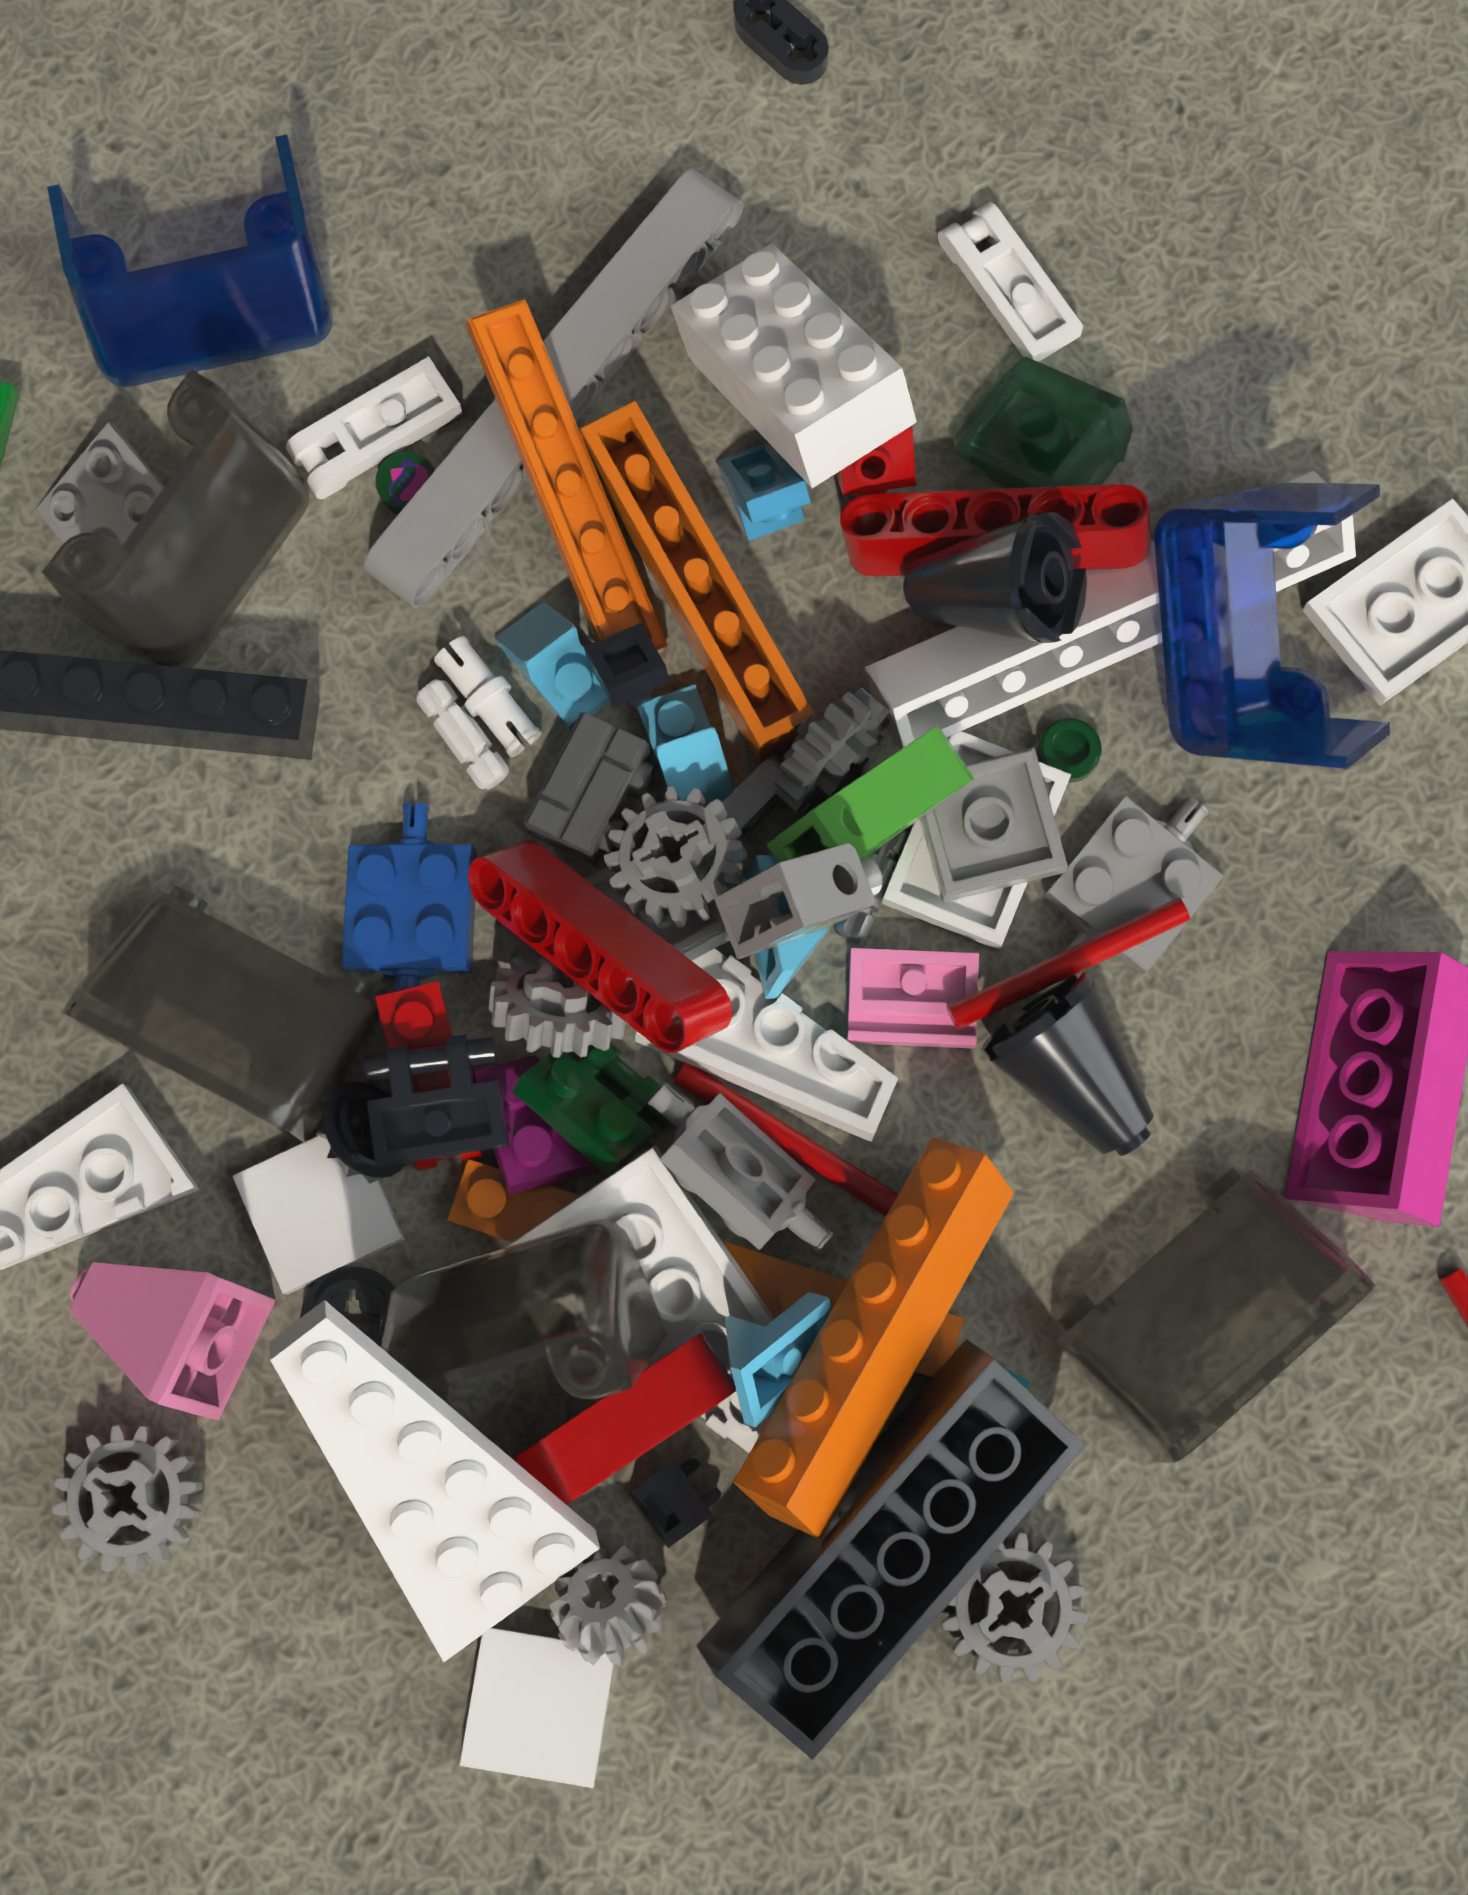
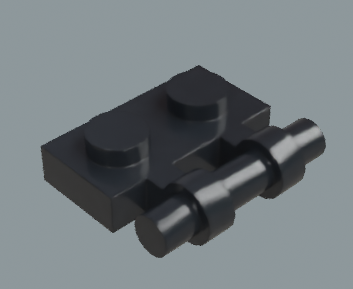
[362,1034,510,1167]

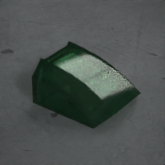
[951,356,1133,489]

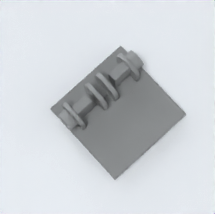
[35,422,191,598]

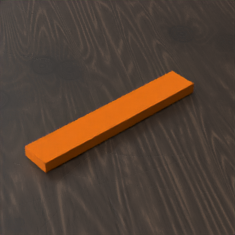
[465,299,668,651]

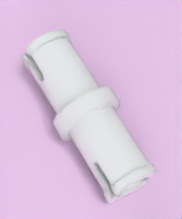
[434,636,542,757]

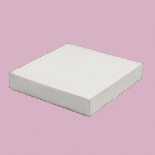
[232,1126,405,1295]
[459,1627,614,1788]

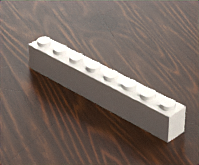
[864,471,1356,749]

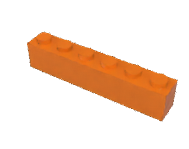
[580,401,816,765]
[733,1136,1014,1540]

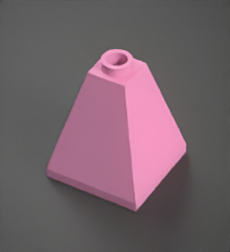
[68,1262,276,1421]

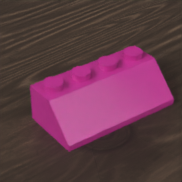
[1284,951,1468,1227]

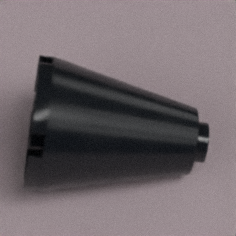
[903,512,1087,643]
[981,972,1154,1156]

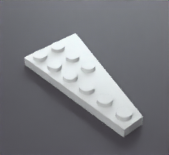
[490,1145,775,1453]
[269,1300,600,1662]

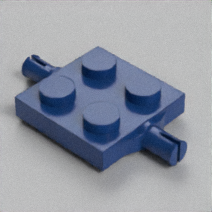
[342,803,477,992]

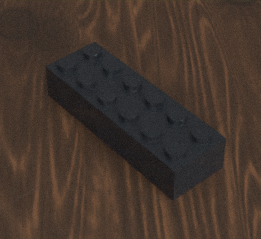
[696,1339,1086,1760]

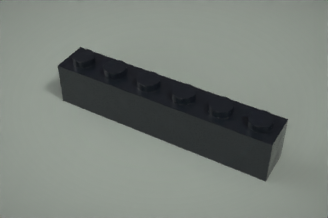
[0,650,320,760]

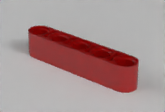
[840,484,1152,577]
[468,840,732,1053]
[512,1332,736,1505]

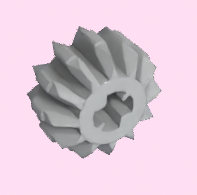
[549,1545,667,1667]

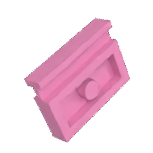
[847,948,979,1049]

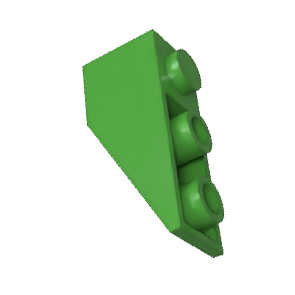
[766,726,975,863]

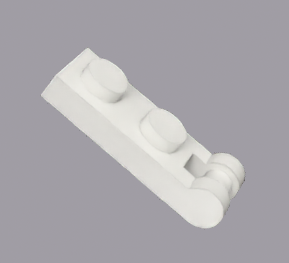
[938,202,1083,367]
[286,356,463,499]

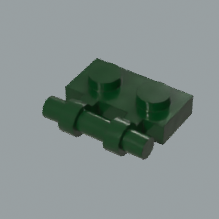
[512,1041,671,1177]

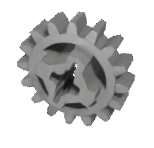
[604,786,747,928]
[488,952,627,1058]
[52,1425,203,1573]
[940,1532,1088,1684]

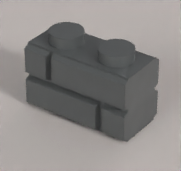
[524,712,656,866]

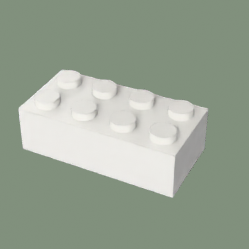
[670,243,917,488]

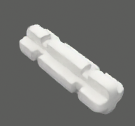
[416,679,509,790]

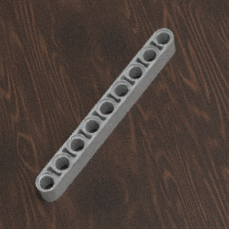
[364,168,743,608]

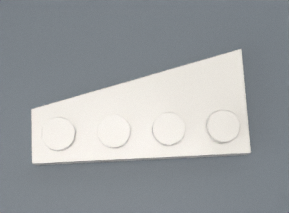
[635,948,898,1142]
[0,1083,200,1270]

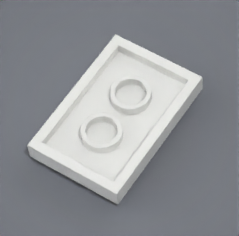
[1302,498,1468,706]
[882,731,1071,951]

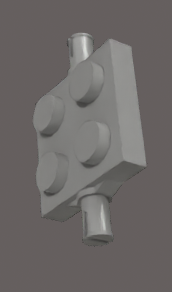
[1043,796,1224,977]
[648,1083,834,1253]

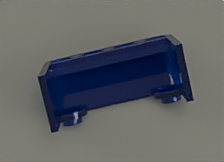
[47,134,333,387]
[1154,482,1390,769]

